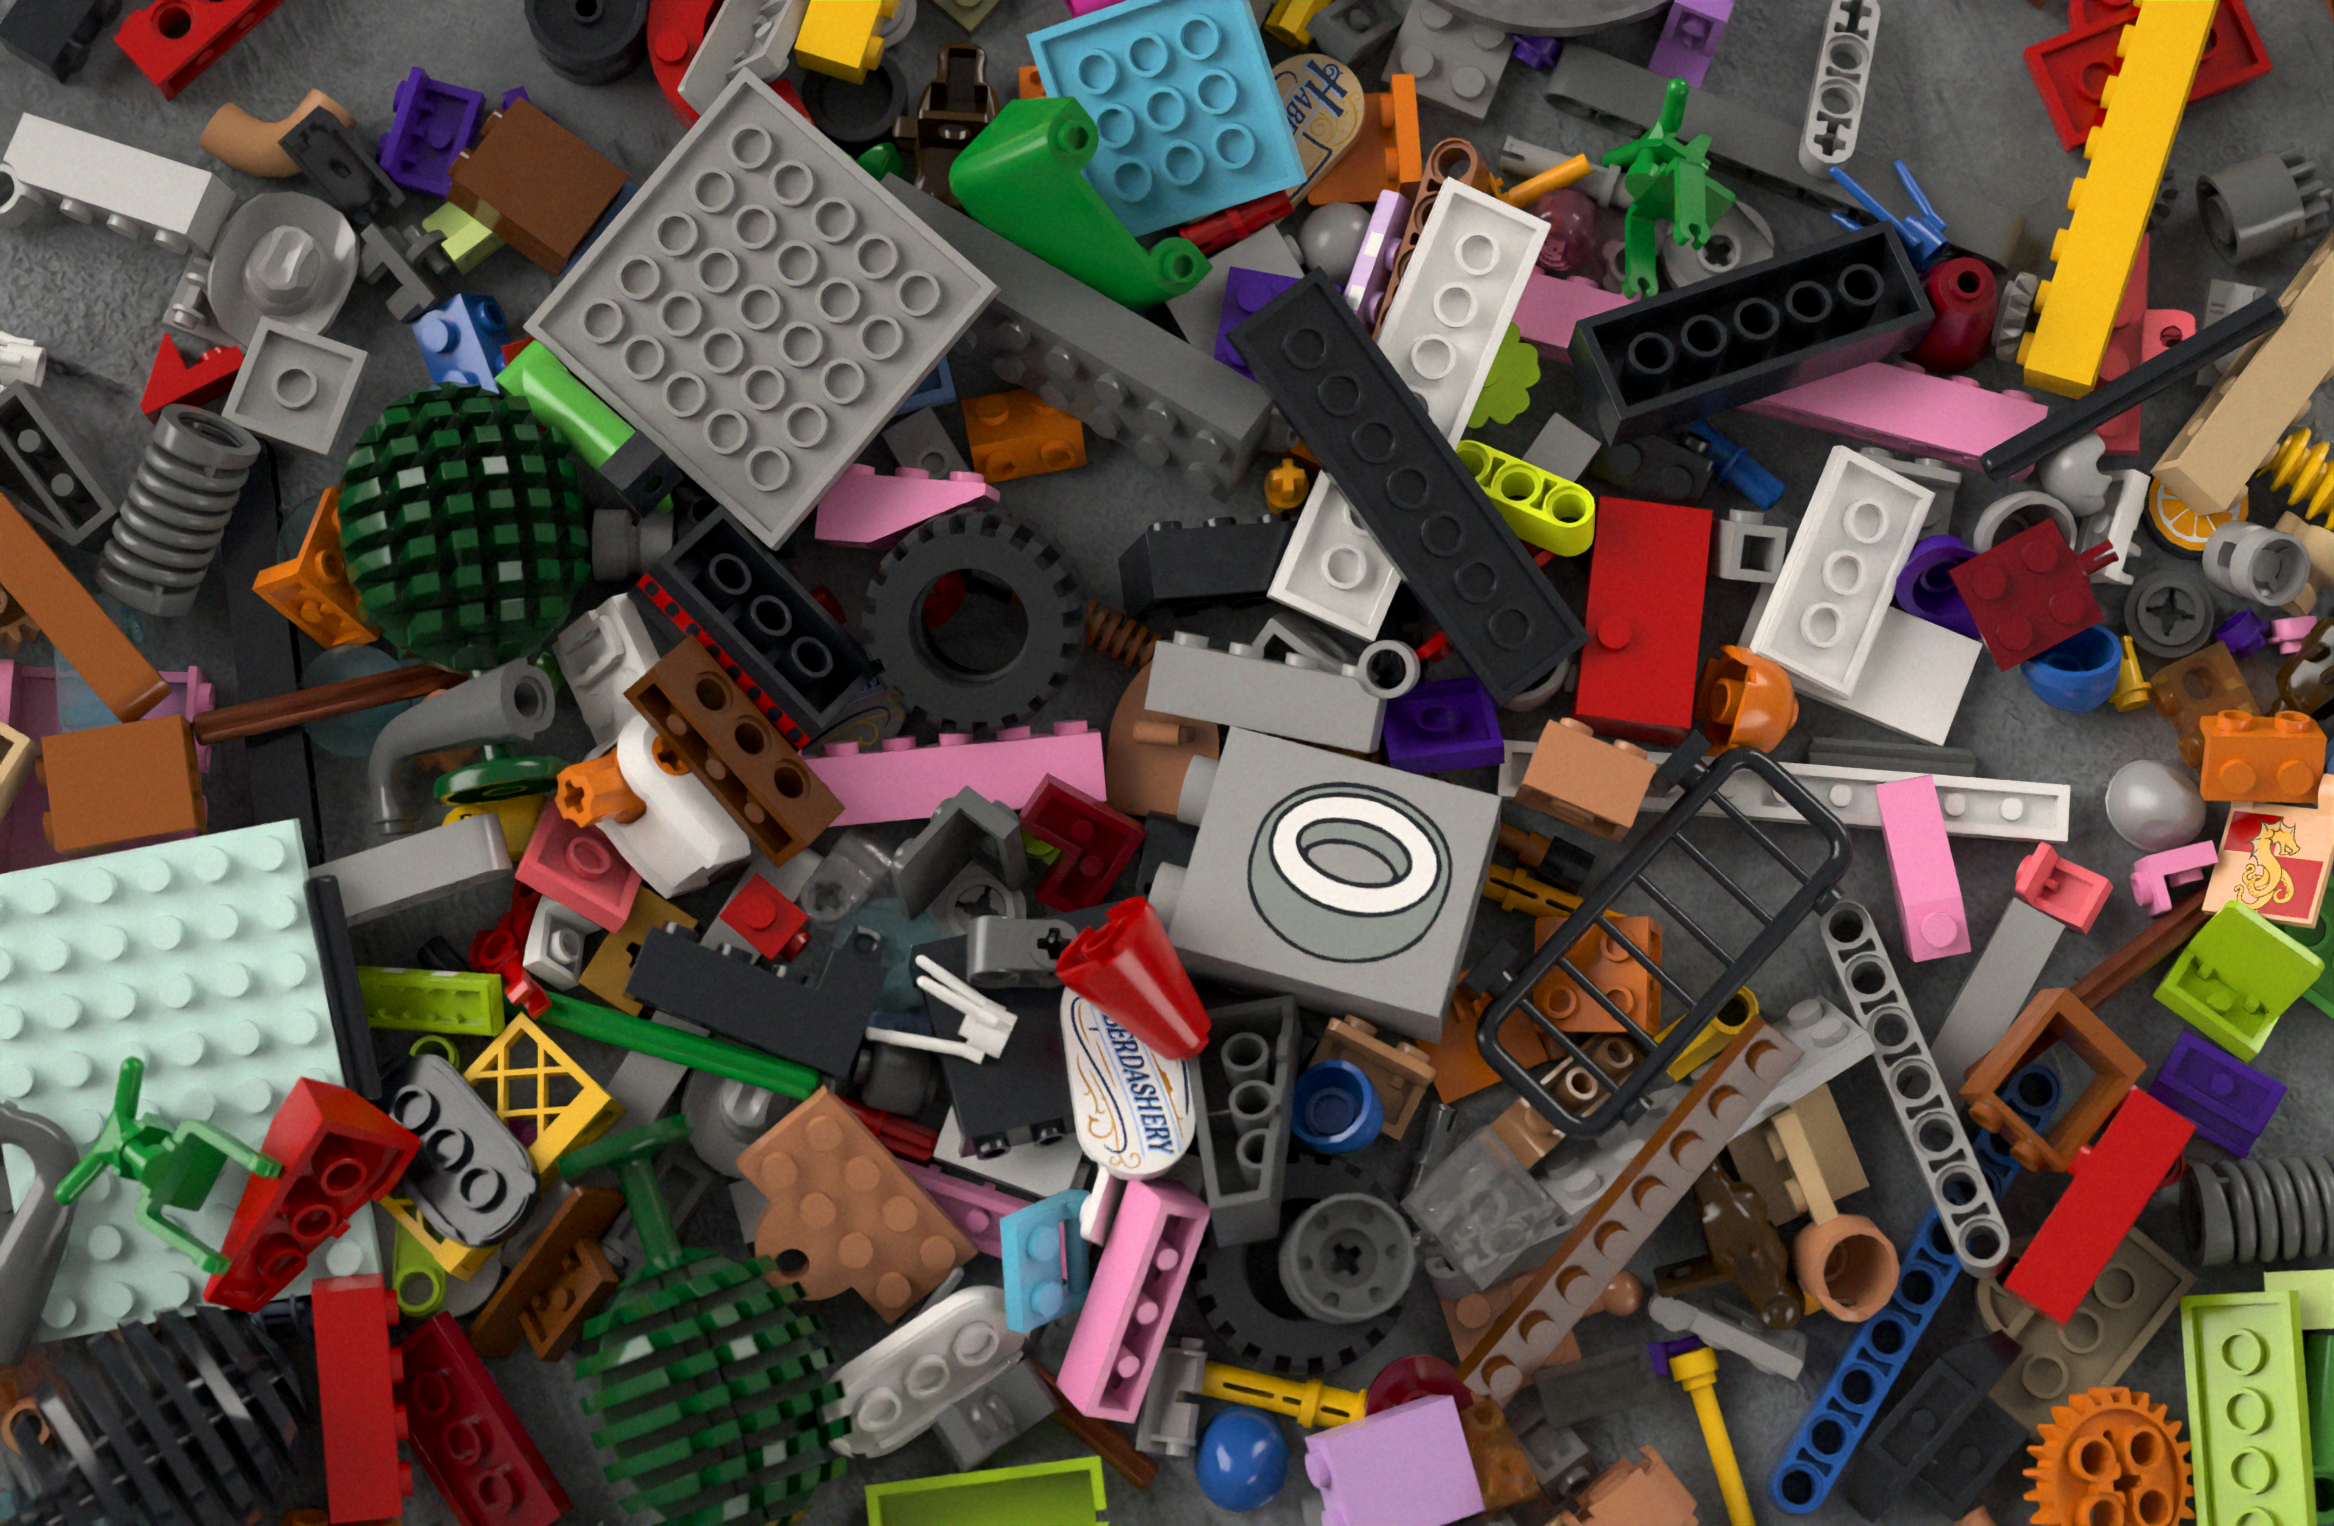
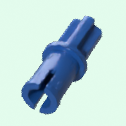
[1689,418,1786,511]

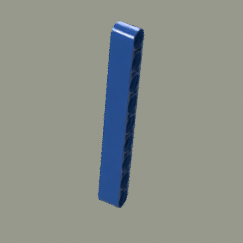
[1766,1064,2063,1514]

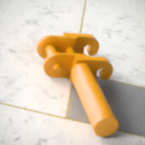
[1486,153,1593,209]

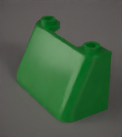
[948,97,1213,314]

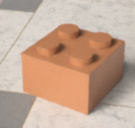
[1513,717,1657,845]

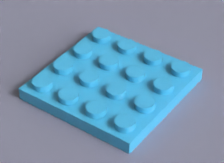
[1026,0,1308,238]

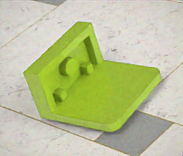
[2153,900,2325,1064]

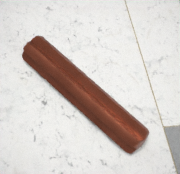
[1030,1359,1160,1490]

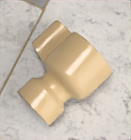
[2273,511,2334,617]

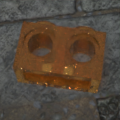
[2150,640,2263,778]

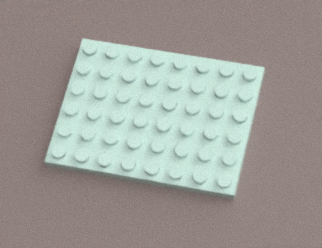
[0,818,385,1343]

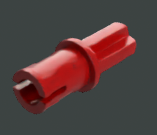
[834,1092,939,1163]

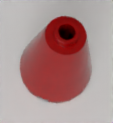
[1055,896,1211,1061]

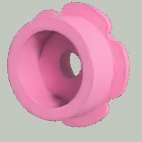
[2267,616,2317,655]

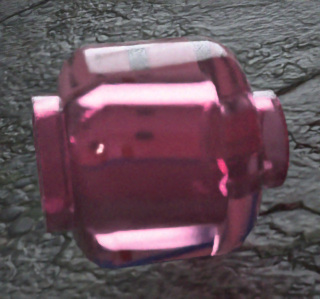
[1529,188,1600,272]

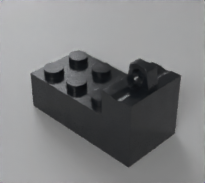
[622,920,889,1082]

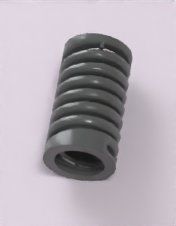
[93,404,261,617]
[2179,1151,2334,1267]

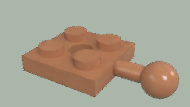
[1437,1263,1644,1404]

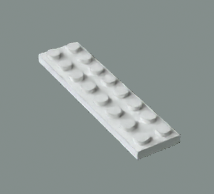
[1266,177,1552,643]

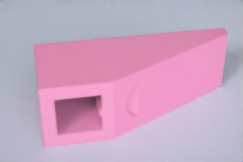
[814,464,1000,551]

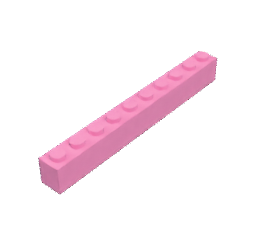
[1511,265,2049,483]

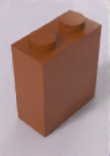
[35,714,208,860]

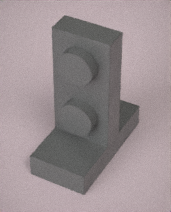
[931,1358,1061,1473]

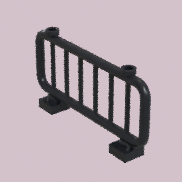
[1455,730,1853,1140]

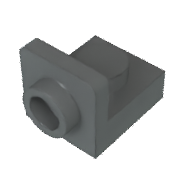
[1501,1400,1599,1506]

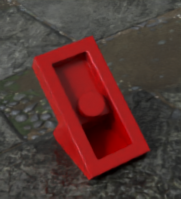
[140,332,245,427]

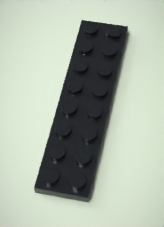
[1224,265,1591,708]

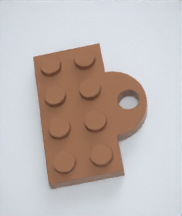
[736,1084,978,1325]

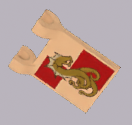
[2202,774,2334,929]

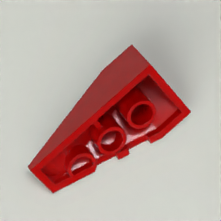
[203,1076,422,1313]

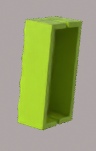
[865,1456,1109,1526]

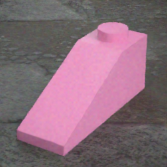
[1874,774,1972,963]

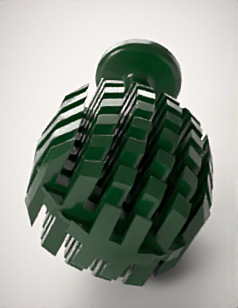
[336,381,591,806]
[555,1113,853,1526]

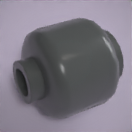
[852,1040,941,1116]

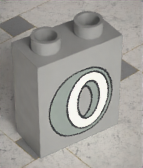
[1148,726,1502,1044]

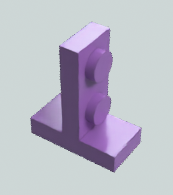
[1647,0,1735,89]

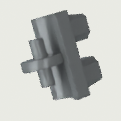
[357,223,455,324]

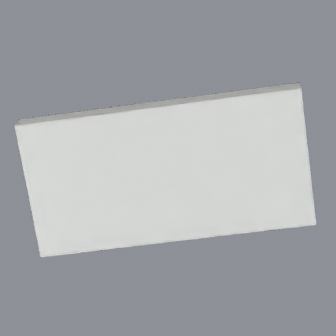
[1749,445,1936,700]
[1736,563,1983,747]

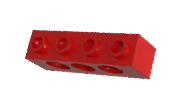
[113,0,286,103]

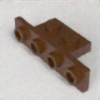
[464,1185,626,1363]

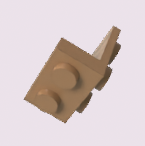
[1306,1014,1437,1143]

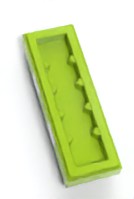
[356,965,505,1036]

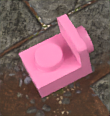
[2130,840,2218,917]

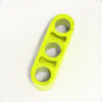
[1455,440,1595,557]

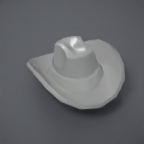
[207,191,360,349]
[681,1033,836,1180]

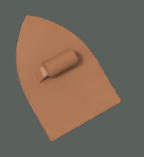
[1104,659,1221,816]

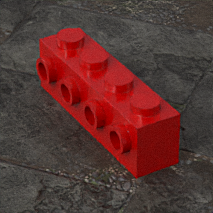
[311,1272,413,1524]

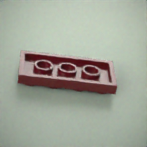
[393,1310,575,1526]

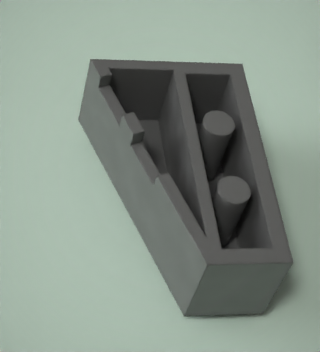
[0,379,126,554]

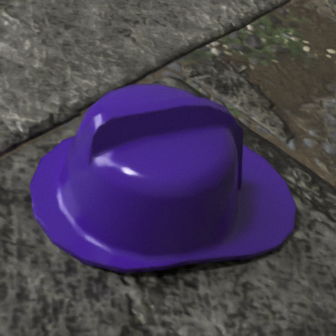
[1895,534,1982,638]

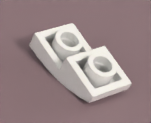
[522,894,602,991]

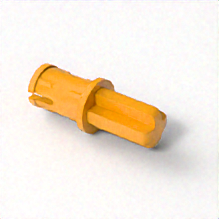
[1264,458,1309,516]

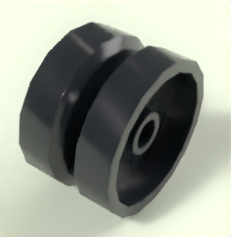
[524,0,650,86]

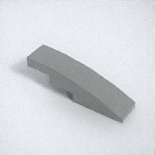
[1901,898,2065,1133]

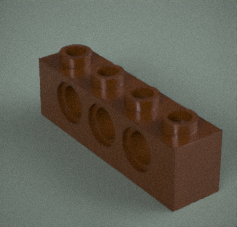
[622,633,846,869]

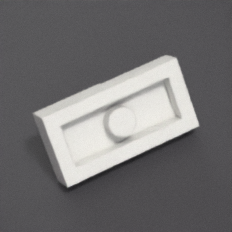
[2074,469,2151,585]

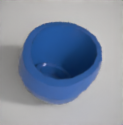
[2020,624,2122,714]
[1290,1060,1384,1154]
[1194,1406,1288,1513]

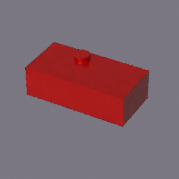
[1570,496,1713,746]
[2003,1087,2197,1331]

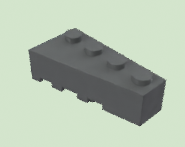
[1187,994,1302,1248]

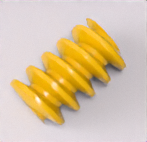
[2253,427,2334,532]

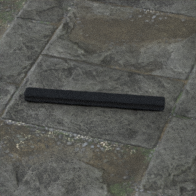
[1980,294,2285,483]

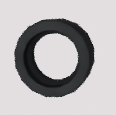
[802,51,909,155]

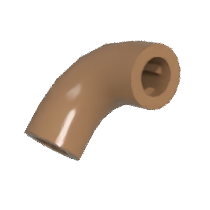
[200,89,357,178]

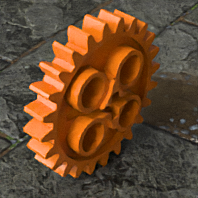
[2023,1386,2196,1526]

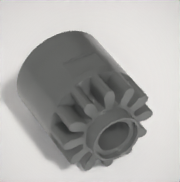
[2196,142,2333,266]

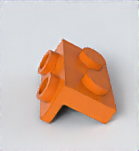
[961,388,1087,484]
[2199,709,2327,803]

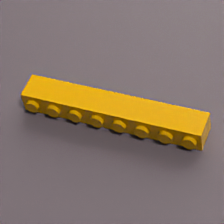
[2016,0,2220,400]

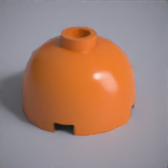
[1693,644,1799,757]

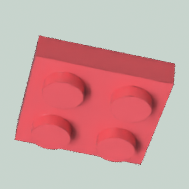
[514,791,642,934]

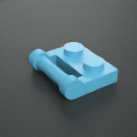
[1000,1189,1092,1334]

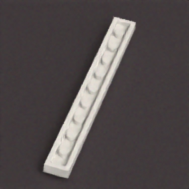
[1496,740,2070,845]

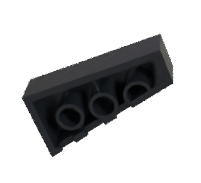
[1118,513,1299,623]

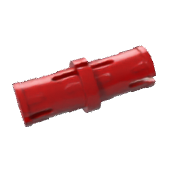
[1179,190,1295,256]

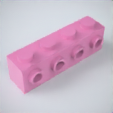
[1055,1177,1210,1423]

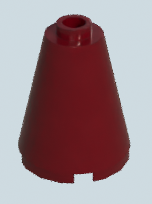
[1900,257,1999,374]

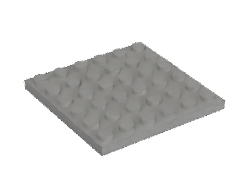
[523,66,1002,551]

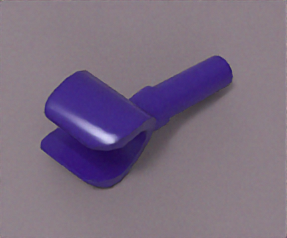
[1635,1335,1709,1375]

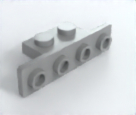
[678,0,811,116]

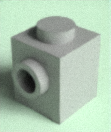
[1706,509,1788,584]

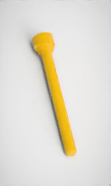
[1668,1346,1757,1526]

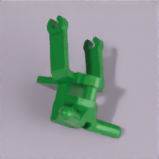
[1602,77,1736,300]
[54,1057,283,1276]

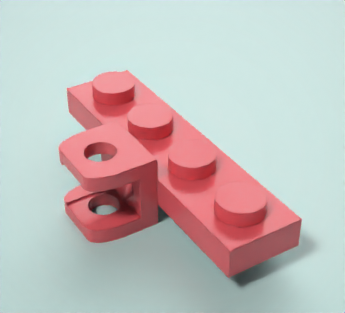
[2094,233,2198,456]

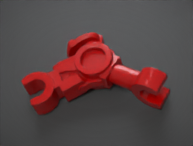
[468,880,552,1020]

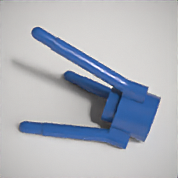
[1829,160,1949,274]

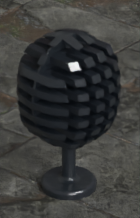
[0,1305,309,1526]

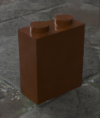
[447,96,630,279]

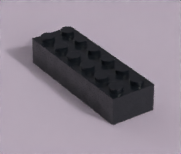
[1567,219,1936,449]

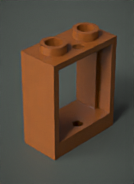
[1957,988,2148,1172]

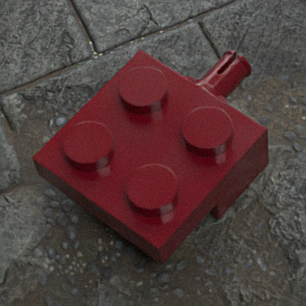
[1947,517,2119,672]

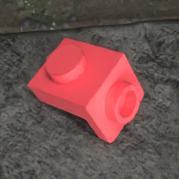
[2015,842,2113,936]

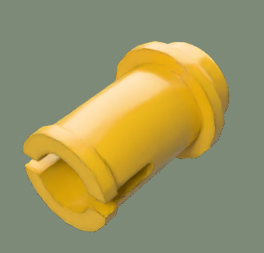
[2107,636,2152,712]

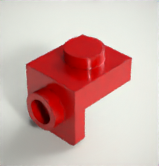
[719,873,812,966]

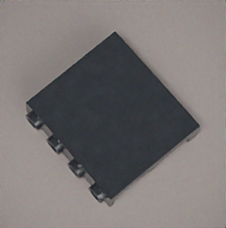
[908,899,1128,1160]

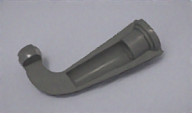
[368,657,555,836]
[0,1099,80,1366]

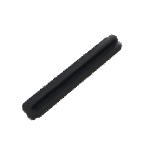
[303,874,383,1103]

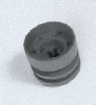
[1278,1193,1415,1325]

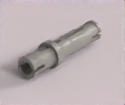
[1498,135,1633,209]

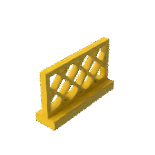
[379,1012,627,1282]

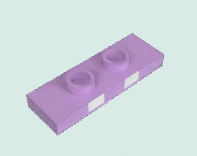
[1343,189,1414,337]

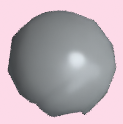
[1297,201,1372,291]
[2038,430,2112,518]

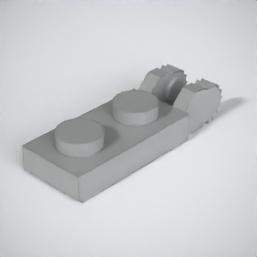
[1648,1278,1808,1381]

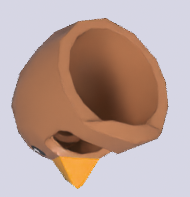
[1789,1213,1900,1322]

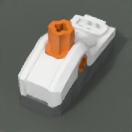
[551,593,765,899]

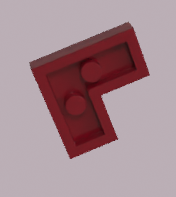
[1018,773,1146,913]

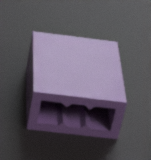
[1305,1395,1486,1526]

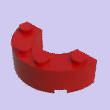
[647,0,815,131]

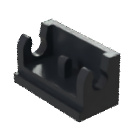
[277,105,406,229]

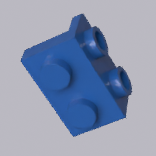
[411,293,512,400]

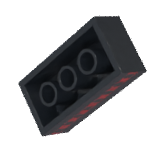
[626,503,883,753]

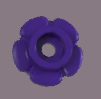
[1510,34,1563,72]
[2214,608,2269,660]

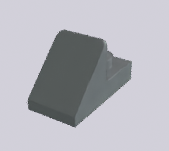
[1305,0,1404,75]

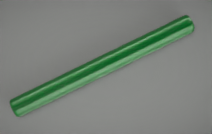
[502,983,823,1101]

